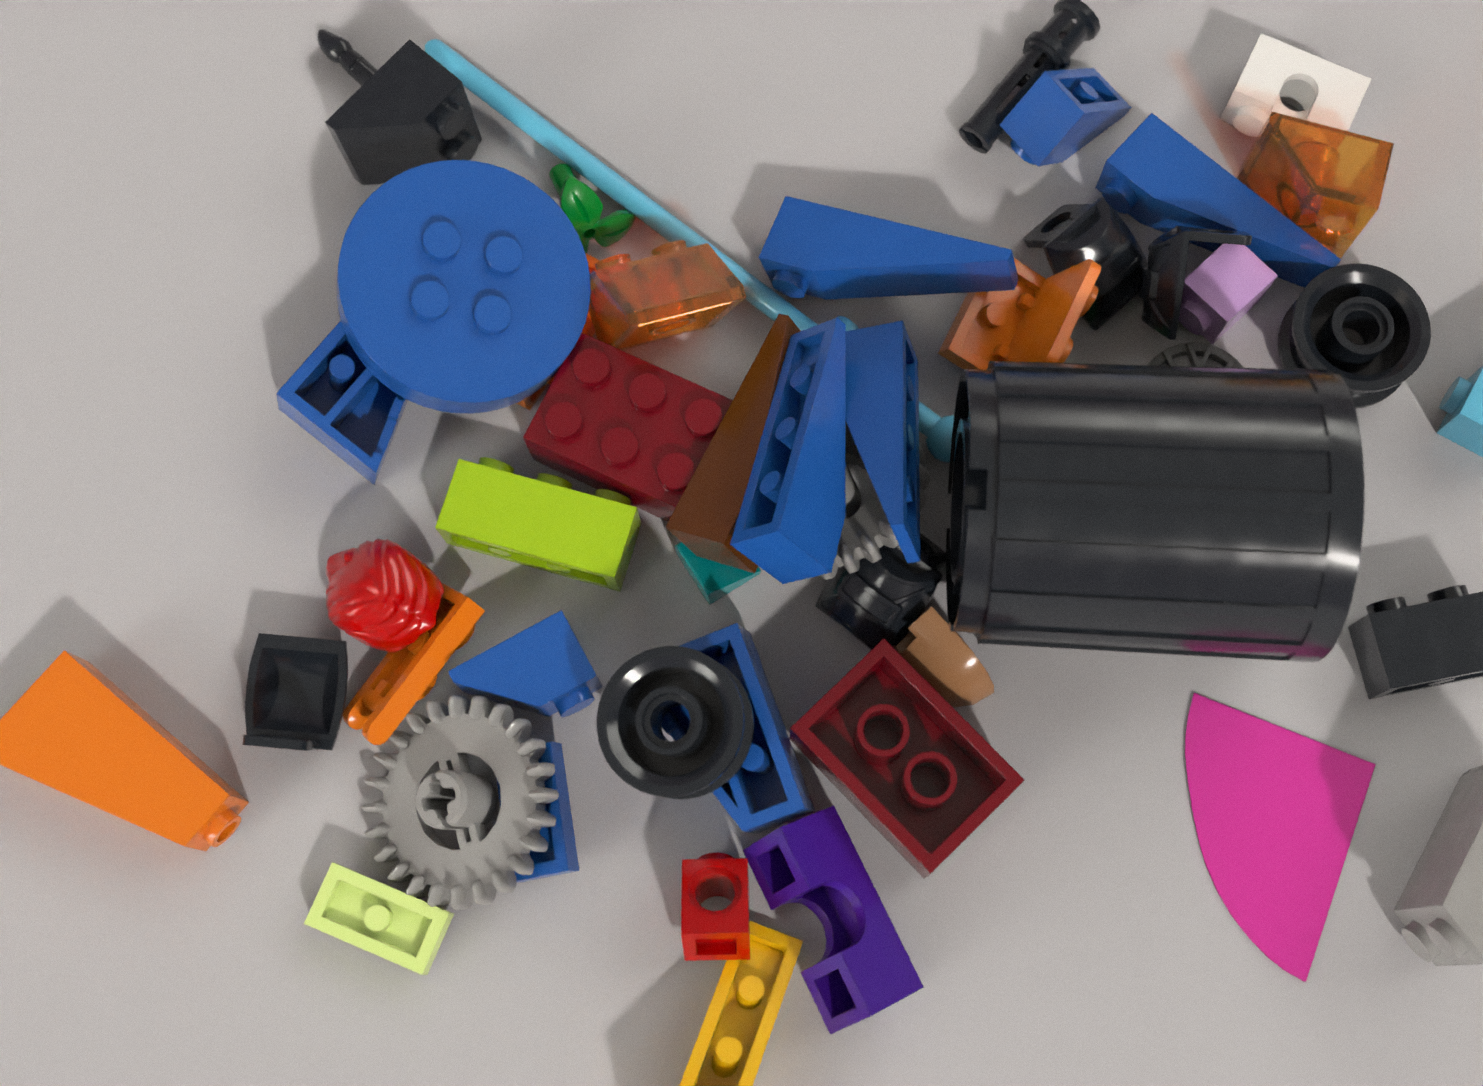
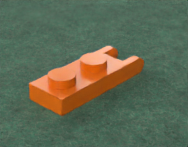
[343,583,485,745]

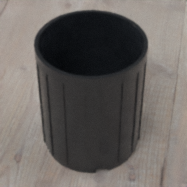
[946,361,1364,662]

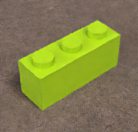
[435,457,642,592]

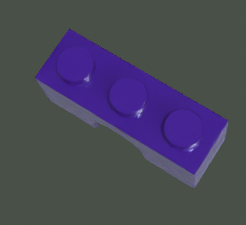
[742,805,924,1034]

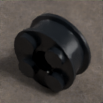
[1278,263,1431,409]
[596,646,754,799]

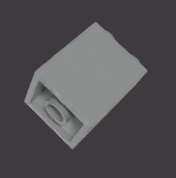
[1393,765,1483,966]

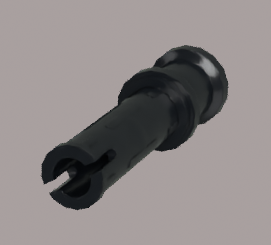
[959,0,1100,154]

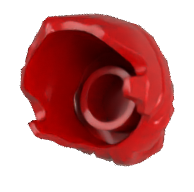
[326,538,444,653]

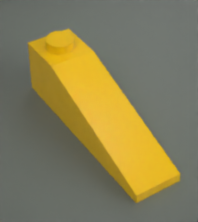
[679,921,803,1086]

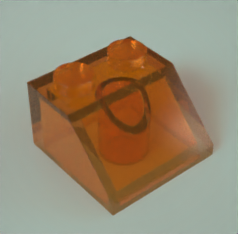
[1237,111,1394,259]
[589,240,747,350]

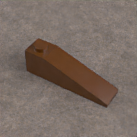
[666,314,801,573]

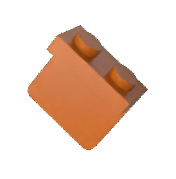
[938,258,1101,370]

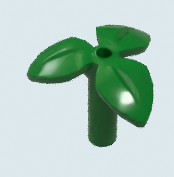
[549,163,635,253]

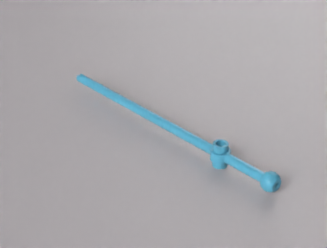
[425,39,954,463]

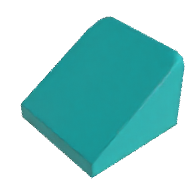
[675,542,761,605]

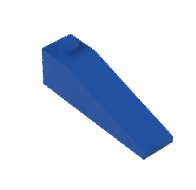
[1095,113,1341,288]
[759,196,1018,300]
[730,317,846,584]
[845,320,920,563]

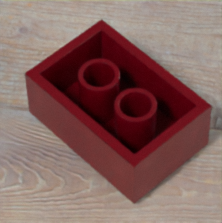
[523,332,733,522]
[789,638,1025,879]

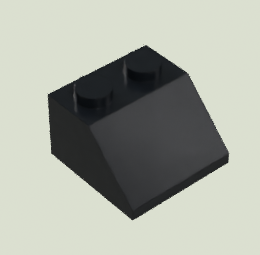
[325,39,482,185]

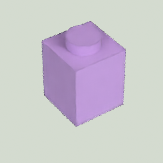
[1179,243,1278,345]

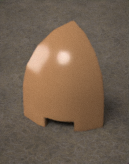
[892,606,994,708]

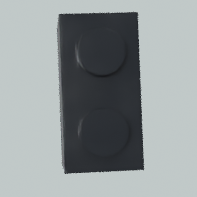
[1348,585,1483,699]

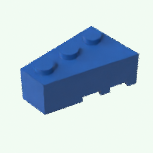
[276,320,408,485]
[662,623,816,834]

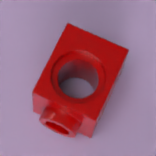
[681,853,750,961]

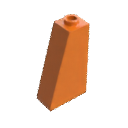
[0,650,249,851]

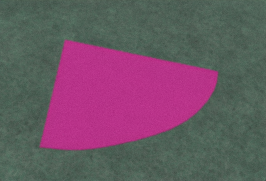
[1185,693,1376,982]

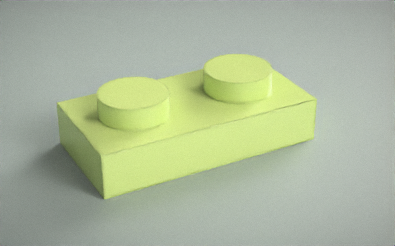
[304,862,455,975]

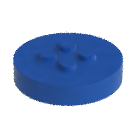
[337,160,591,414]

